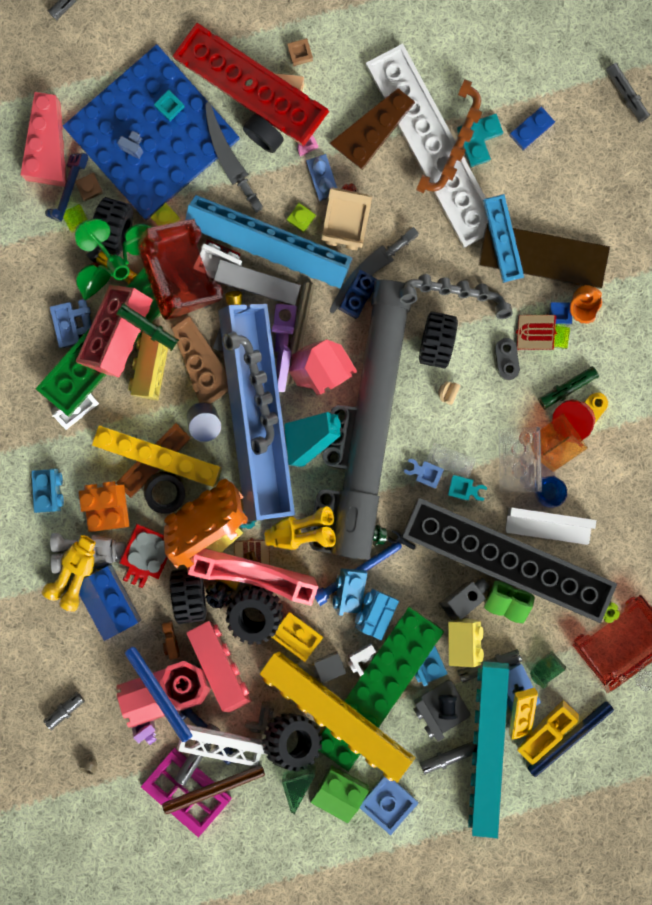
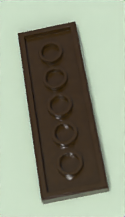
[478,223,610,289]

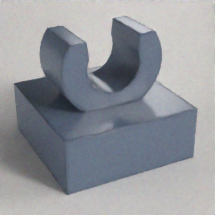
[117,131,143,159]

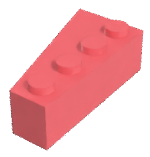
[21,92,67,187]
[186,621,252,713]

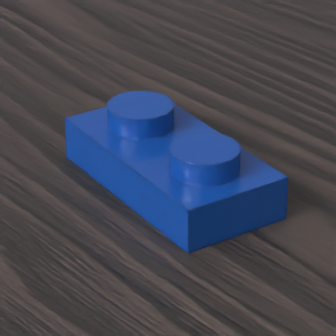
[509,106,555,151]

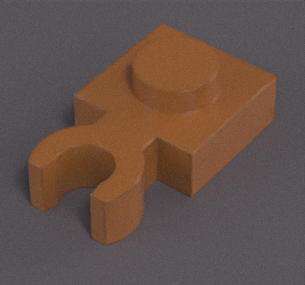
[162,621,180,660]

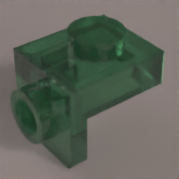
[530,651,566,689]

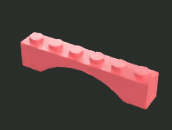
[187,548,318,606]

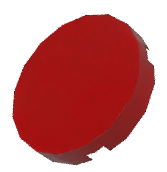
[552,399,596,442]

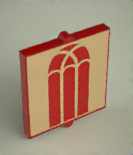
[516,315,557,350]

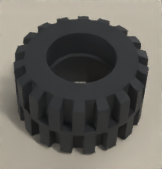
[93,197,133,256]
[419,311,458,369]
[170,569,207,624]
[226,585,283,645]
[262,713,322,772]

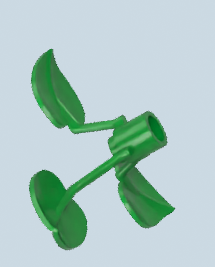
[74,219,163,300]

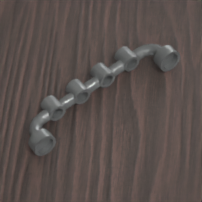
[399,274,513,319]
[223,332,278,455]

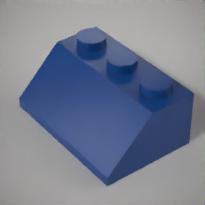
[79,565,142,641]

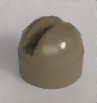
[78,757,98,775]

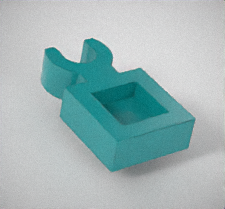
[447,475,487,501]

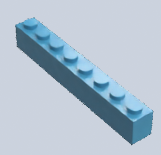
[184,195,352,288]

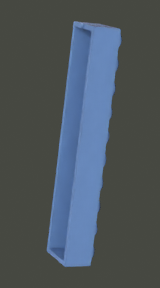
[218,304,295,522]

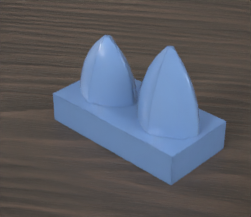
[306,154,337,201]

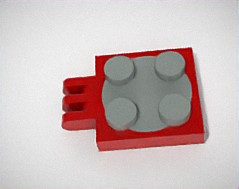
[119,523,168,588]

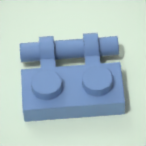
[50,300,92,349]

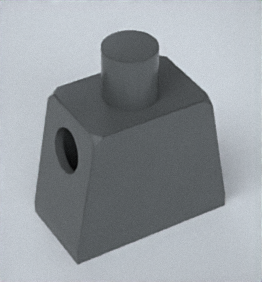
[439,578,490,620]

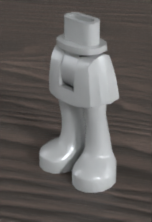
[50,533,126,573]

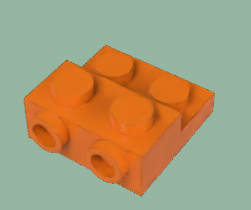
[79,481,129,532]

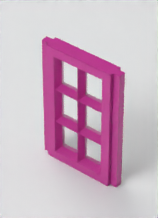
[141,747,232,838]

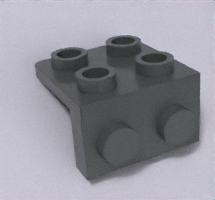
[413,680,471,742]

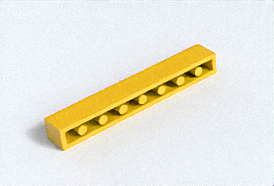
[260,651,416,783]

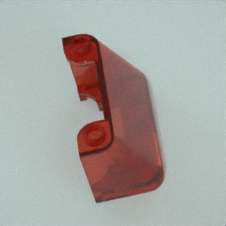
[138,219,223,320]
[572,595,652,694]

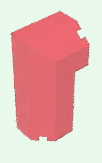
[289,339,357,395]
[117,661,212,728]

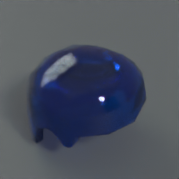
[535,476,568,508]

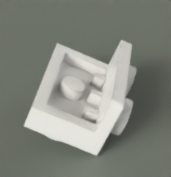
[193,243,242,287]

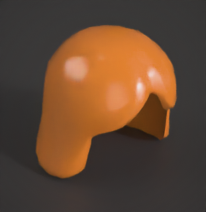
[570,285,602,324]

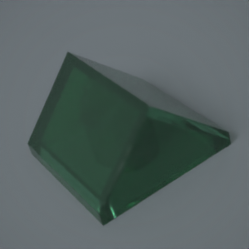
[282,765,316,814]

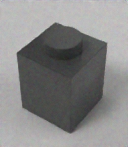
[312,651,346,683]

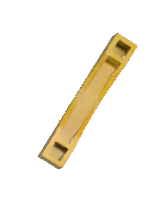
[92,425,222,487]

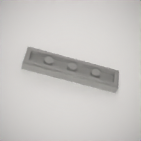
[213,260,301,305]

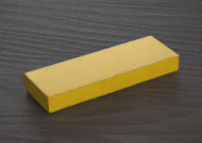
[509,687,538,739]

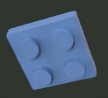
[360,776,419,836]

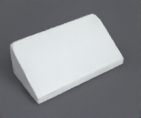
[51,393,99,429]

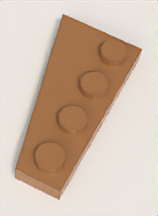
[172,316,229,404]

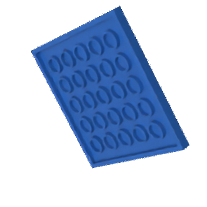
[63,44,240,221]

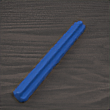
[125,647,193,742]

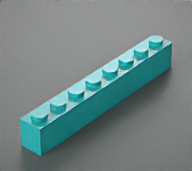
[468,661,509,839]

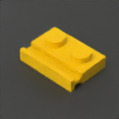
[272,611,323,662]

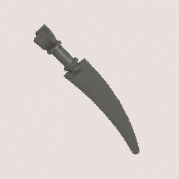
[206,102,263,213]
[330,227,419,313]

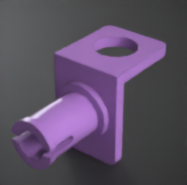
[271,303,297,352]

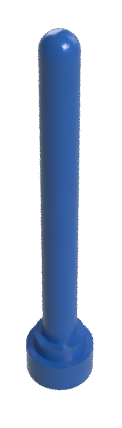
[315,542,402,606]

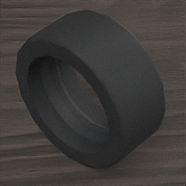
[243,114,284,153]
[144,472,185,514]

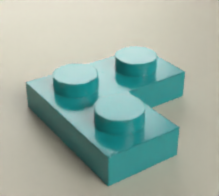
[457,113,504,168]

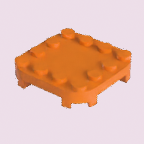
[163,478,248,568]

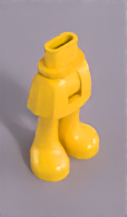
[264,506,336,550]
[41,535,96,611]

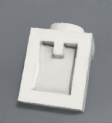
[348,643,376,676]

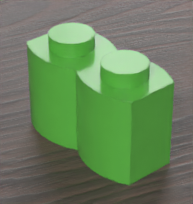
[484,581,535,623]

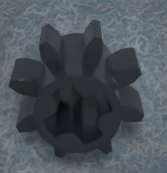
[205,582,232,609]

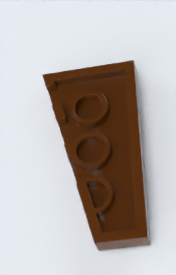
[329,88,415,170]

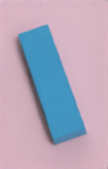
[483,194,524,283]

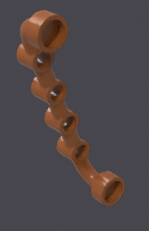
[416,79,482,194]

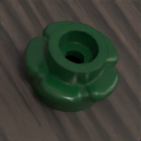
[372,525,387,546]

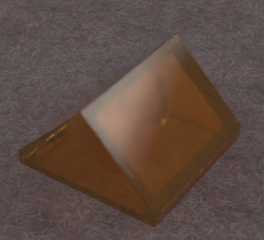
[528,414,588,472]

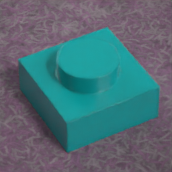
[154,90,185,121]

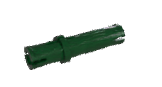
[116,303,179,351]
[538,366,599,410]

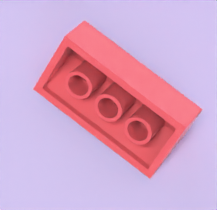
[76,285,153,378]

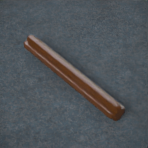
[162,765,265,814]

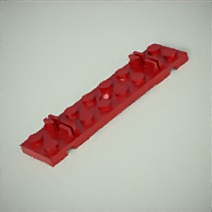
[172,23,329,146]

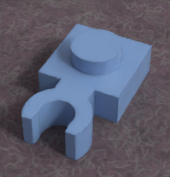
[404,459,444,489]

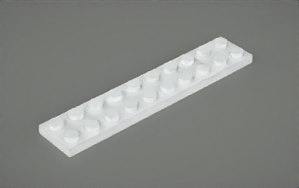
[366,44,488,248]

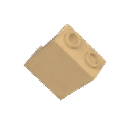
[321,187,373,250]

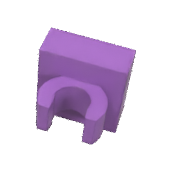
[132,721,157,745]

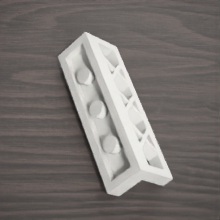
[177,724,267,767]

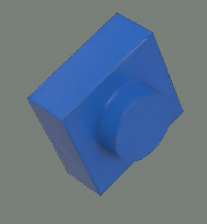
[549,302,572,325]

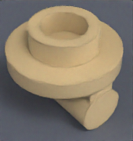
[438,381,460,405]

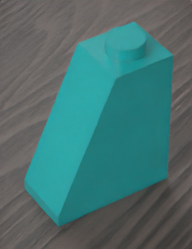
[284,412,341,467]

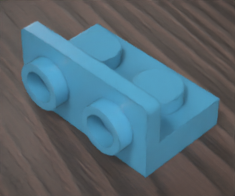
[32,469,64,513]
[332,568,367,616]
[415,646,448,686]

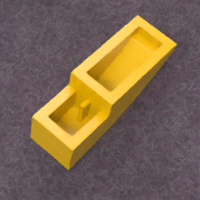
[517,700,579,765]

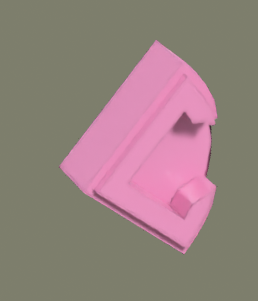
[298,135,318,157]

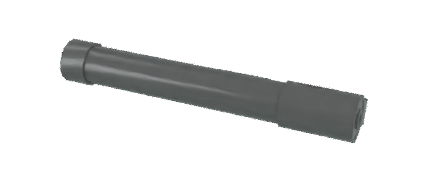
[309,280,411,560]

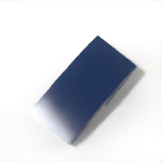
[338,269,378,319]

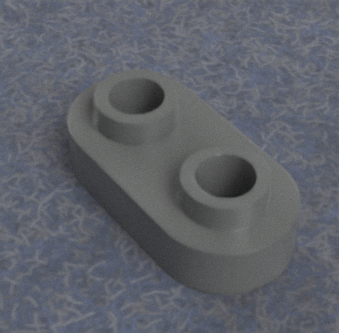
[495,338,520,381]

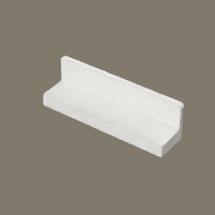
[505,507,596,545]

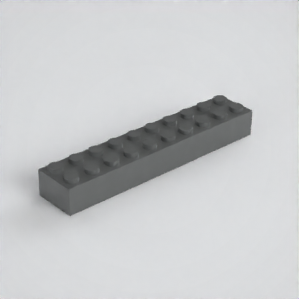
[401,498,617,623]

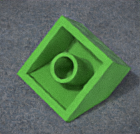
[310,765,369,823]

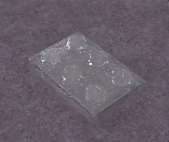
[498,427,542,492]

